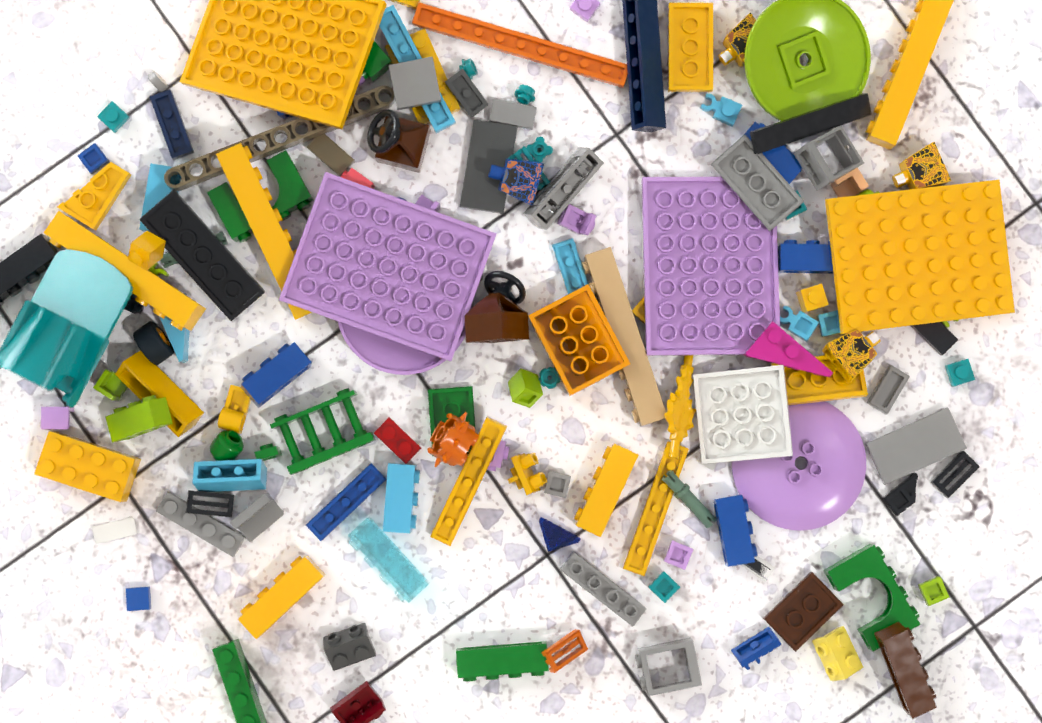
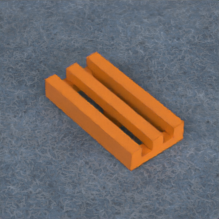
[541,629,588,673]

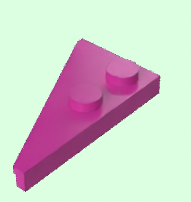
[744,322,833,377]

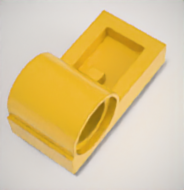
[217,385,251,434]

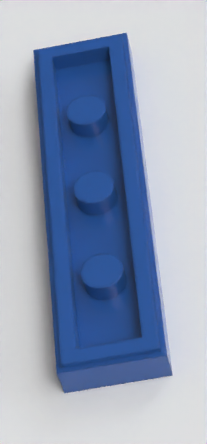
[306,463,387,541]

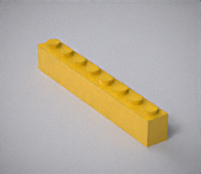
[865,0,954,150]
[216,143,312,320]
[44,211,206,331]

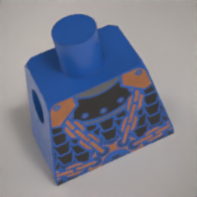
[488,159,544,205]

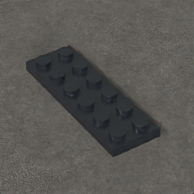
[139,189,266,321]

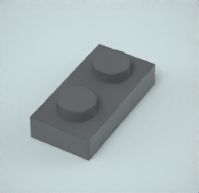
[444,68,489,118]

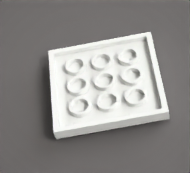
[693,365,793,464]

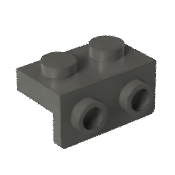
[323,623,376,671]

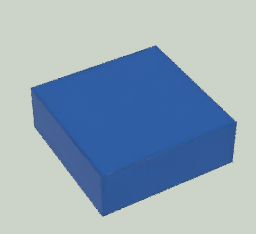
[77,143,110,174]
[126,586,151,611]

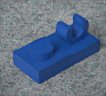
[731,627,782,670]

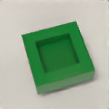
[254,443,282,461]

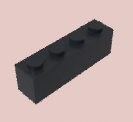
[0,234,58,306]

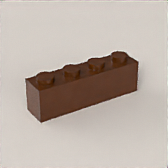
[874,622,937,719]

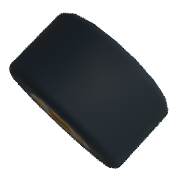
[133,321,174,365]

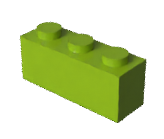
[105,395,173,443]

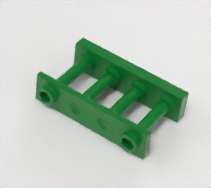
[270,388,376,475]

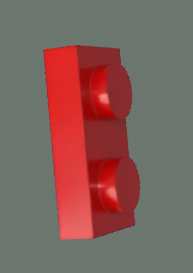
[374,417,422,464]

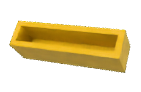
[115,350,204,437]
[574,443,639,537]
[238,555,326,639]

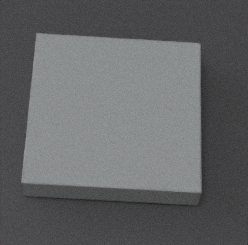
[388,56,442,110]

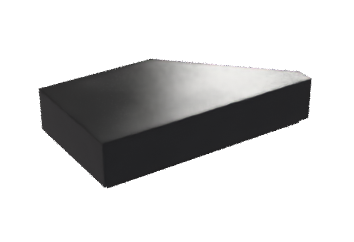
[882,473,918,516]

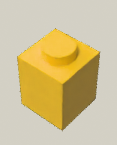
[128,231,166,270]
[796,284,829,313]

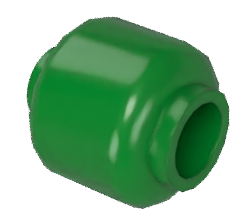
[210,430,244,461]

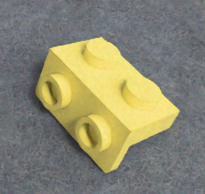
[812,626,863,681]

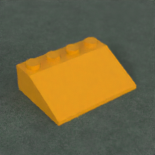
[528,284,630,397]

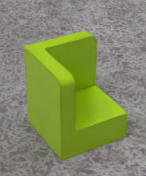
[508,368,543,408]
[93,369,128,401]

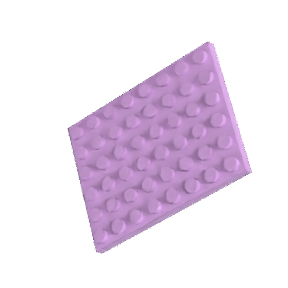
[279,172,496,361]
[641,177,780,356]

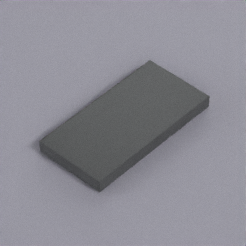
[460,119,518,214]

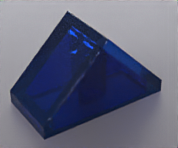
[539,516,581,552]

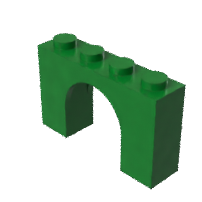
[207,150,314,243]
[823,544,921,652]

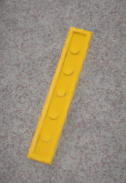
[430,416,507,546]
[623,441,689,576]

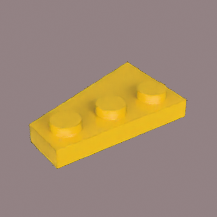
[57,162,131,231]

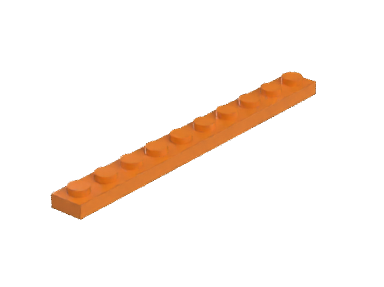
[412,2,628,88]

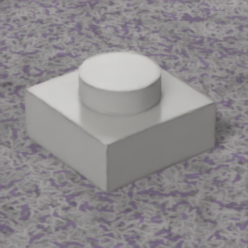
[544,471,571,498]

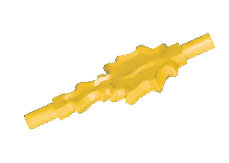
[664,355,696,459]

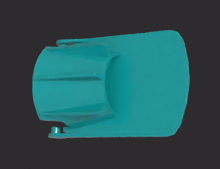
[0,249,133,408]

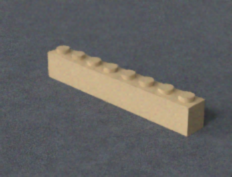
[582,247,666,426]

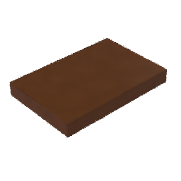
[763,572,844,652]

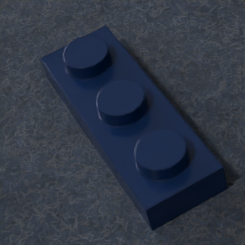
[150,89,195,160]

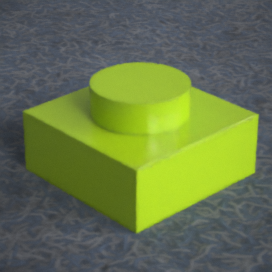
[918,576,950,606]

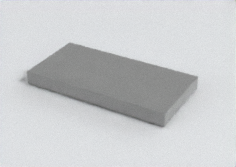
[711,134,804,232]
[865,407,967,485]

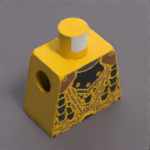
[718,12,756,67]
[892,142,951,190]
[822,329,881,384]

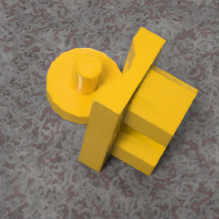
[508,453,547,495]

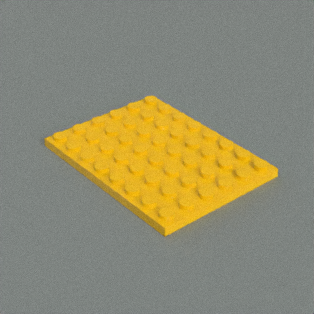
[180,0,387,130]
[825,179,1015,334]

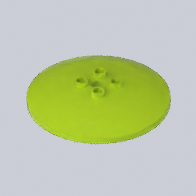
[744,0,871,121]

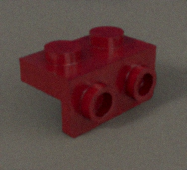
[330,681,386,723]

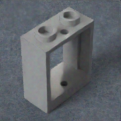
[793,125,864,191]
[635,638,702,696]

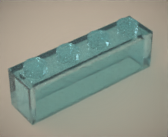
[347,516,430,603]

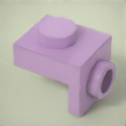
[557,204,596,236]
[487,440,510,471]

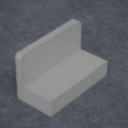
[229,493,284,542]

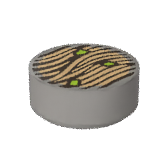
[148,70,169,92]

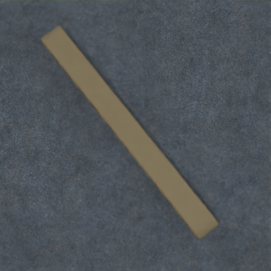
[164,85,395,191]

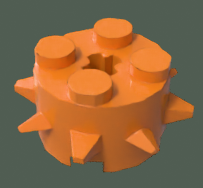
[427,412,479,467]

